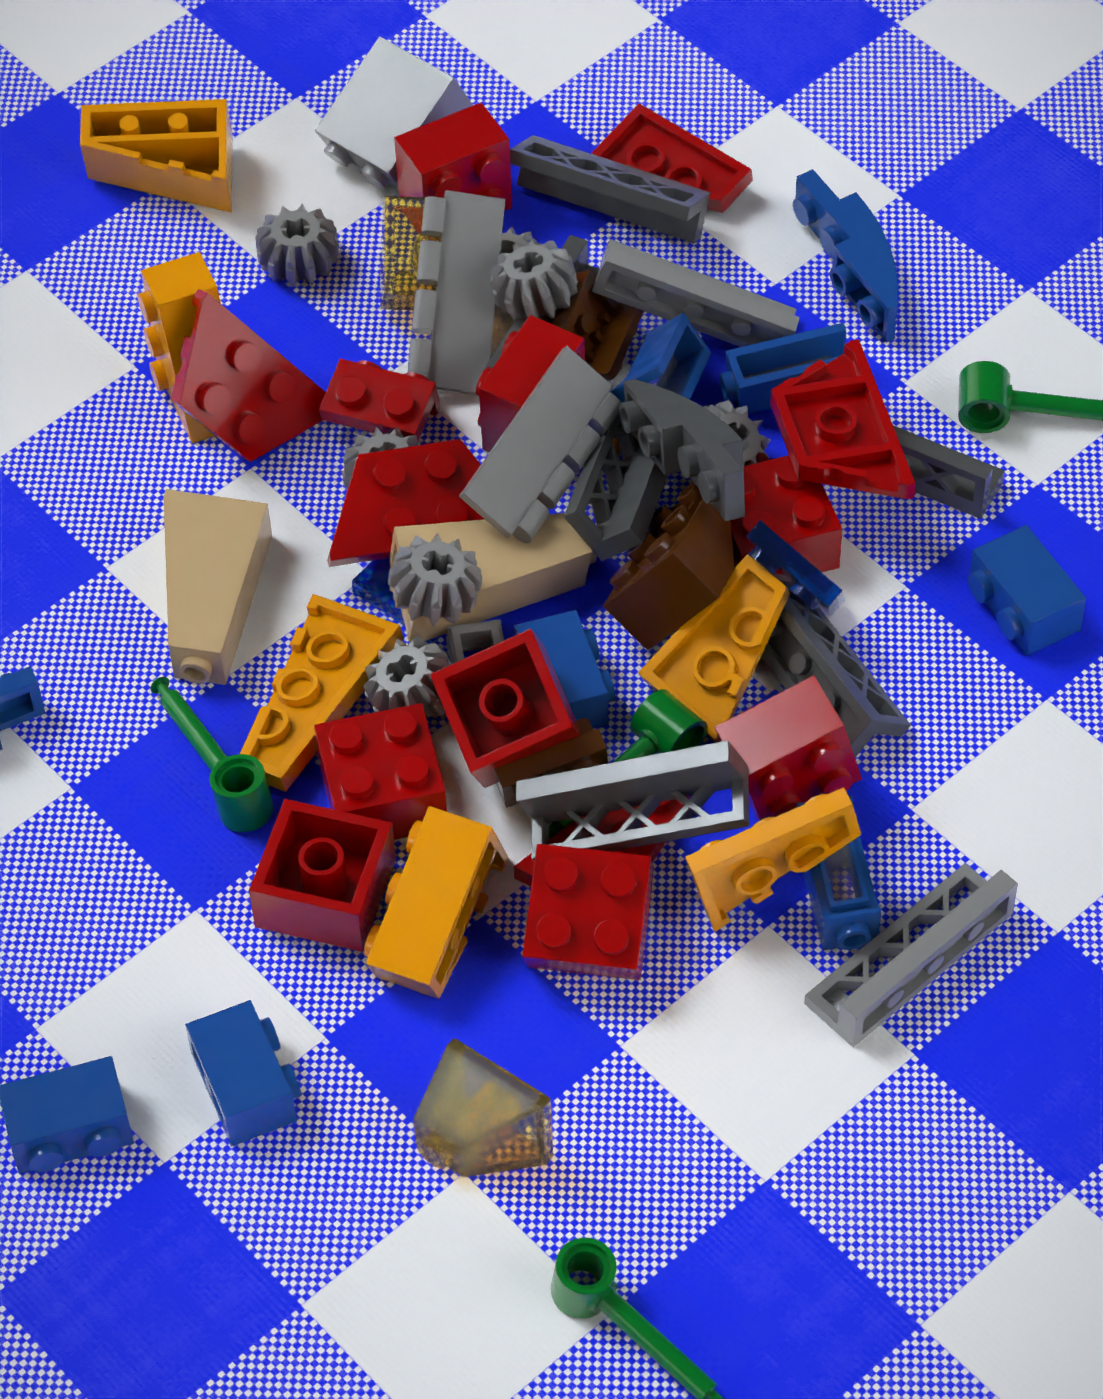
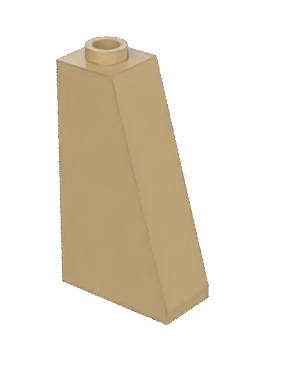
[163,489,272,685]
[389,513,597,643]

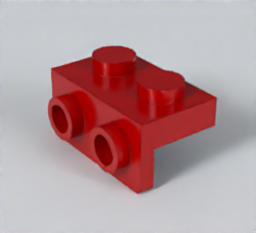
[319,358,441,442]

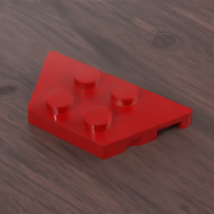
[171,289,326,462]
[770,339,916,499]
[327,439,484,567]

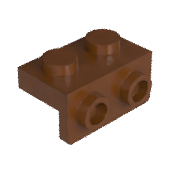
[553,270,644,381]
[494,718,608,808]

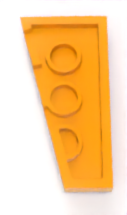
[240,594,404,792]

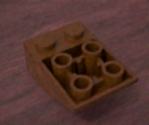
[603,481,735,650]

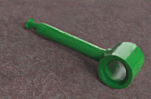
[958,361,1103,433]
[150,677,274,832]
[549,689,708,839]
[551,1237,724,1399]

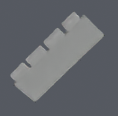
[407,190,505,395]
[459,346,622,543]

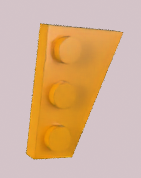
[638,554,790,743]
[685,787,861,932]

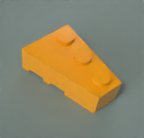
[80,99,232,213]
[137,252,221,443]
[364,806,509,999]

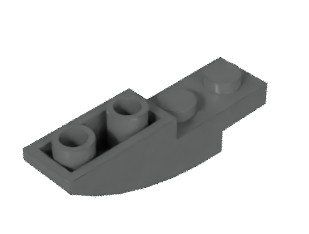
[619,379,745,521]

